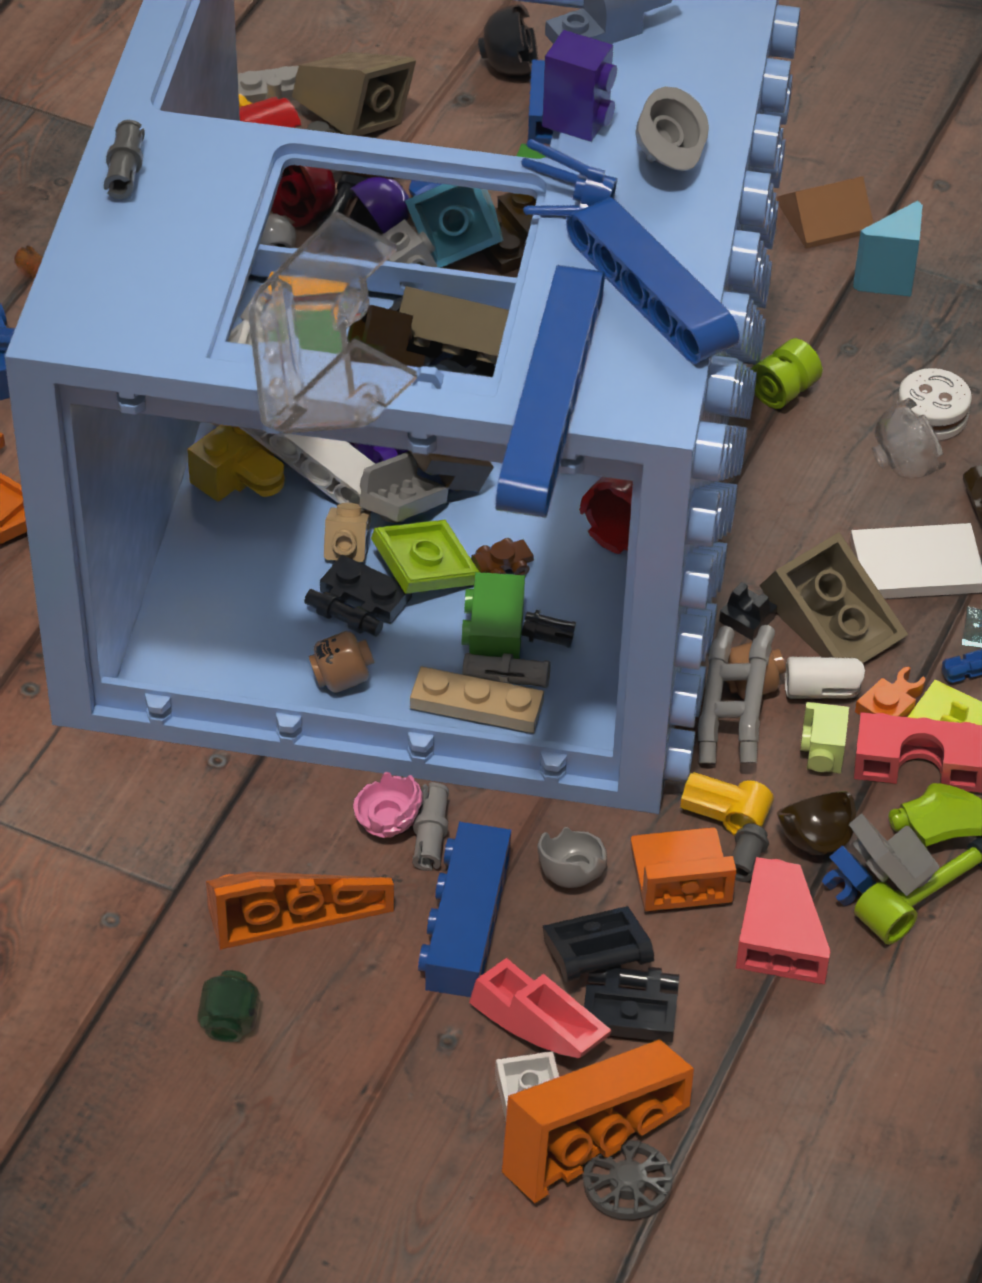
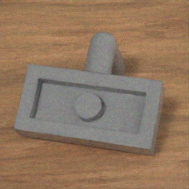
[238,66,298,103]

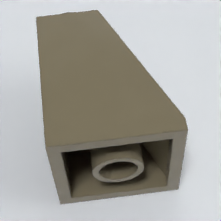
[292,52,416,136]

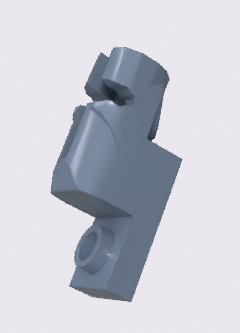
[545,0,672,44]

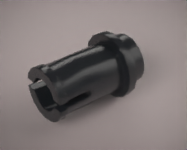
[522,609,576,648]

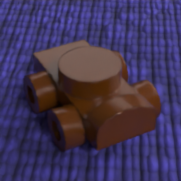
[471,538,534,575]

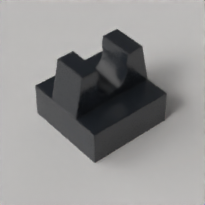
[719,582,777,641]

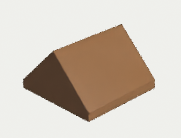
[777,176,874,249]

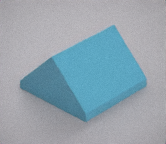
[853,201,922,297]

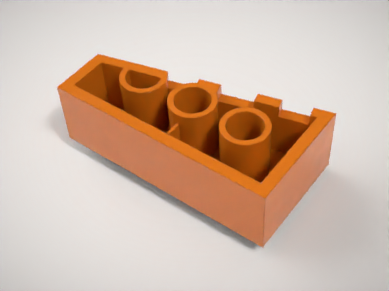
[502,1039,694,1203]

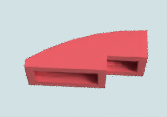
[469,958,611,1059]

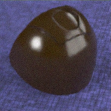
[777,791,856,856]

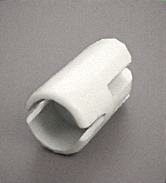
[785,657,865,699]

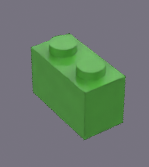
[461,572,525,659]

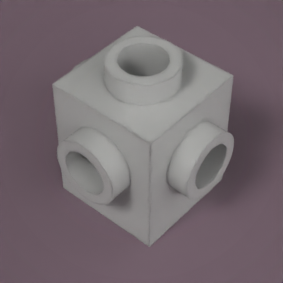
[374,220,438,267]

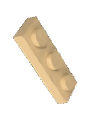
[410,666,544,733]

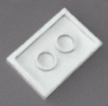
[850,523,982,599]

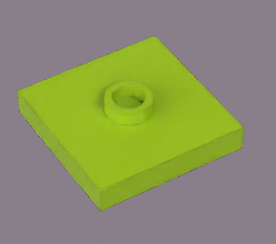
[371,520,479,594]

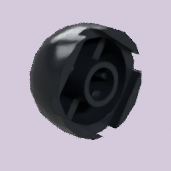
[478,4,538,77]

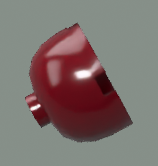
[271,165,336,227]

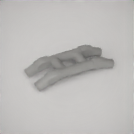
[698,625,775,764]

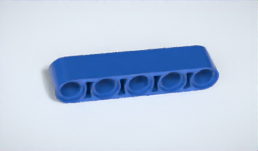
[566,198,739,364]

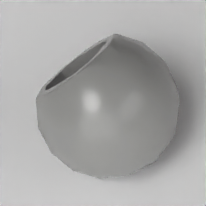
[260,213,296,248]

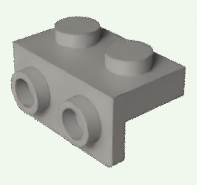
[359,451,448,523]
[849,813,940,896]

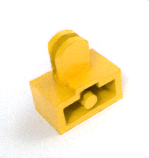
[187,424,285,502]

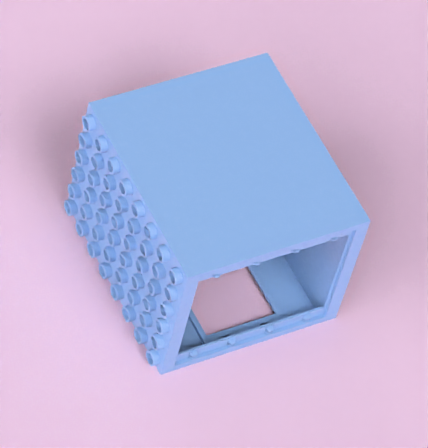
[5,0,801,814]

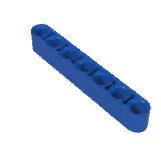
[495,265,605,518]

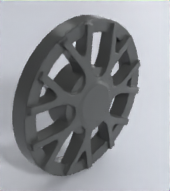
[583,1140,673,1220]

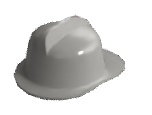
[635,86,709,171]

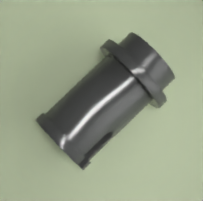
[732,824,769,882]

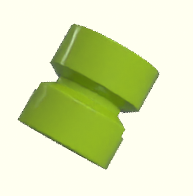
[750,338,823,409]

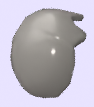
[537,827,607,888]

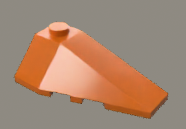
[206,872,394,950]

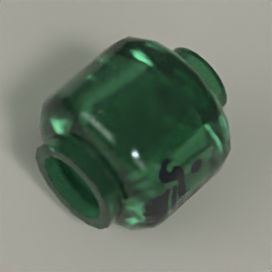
[197,970,261,1042]

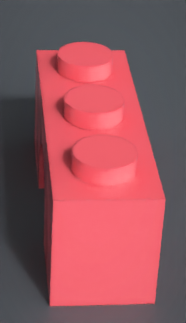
[854,713,982,793]

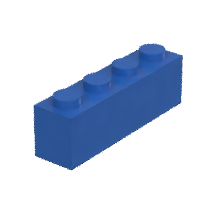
[418,822,512,997]

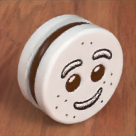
[896,368,972,441]

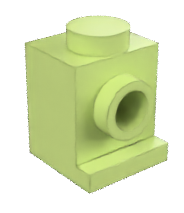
[800,702,849,773]

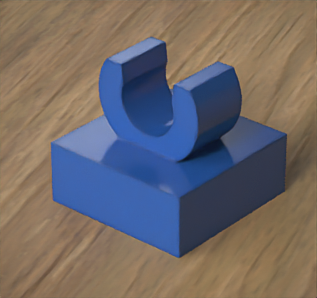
[822,845,877,906]

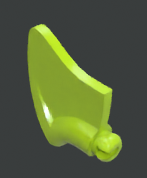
[888,783,982,847]

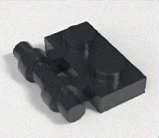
[304,555,412,637]
[584,965,680,1042]

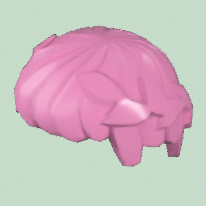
[353,772,423,838]

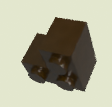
[343,304,425,368]

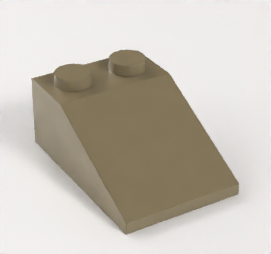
[759,532,908,663]

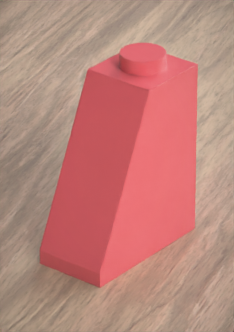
[736,857,830,985]

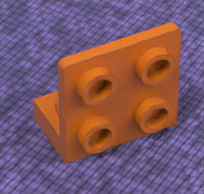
[630,827,736,911]

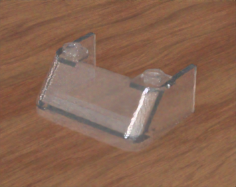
[249,211,417,434]

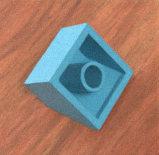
[405,184,503,268]

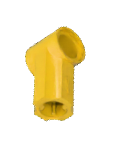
[680,772,774,835]

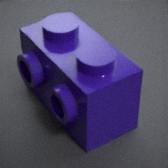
[542,30,617,142]

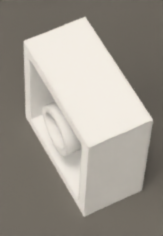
[495,1051,559,1121]

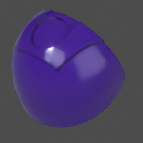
[350,177,410,234]

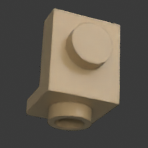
[324,503,371,562]

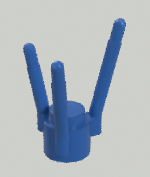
[521,139,618,216]

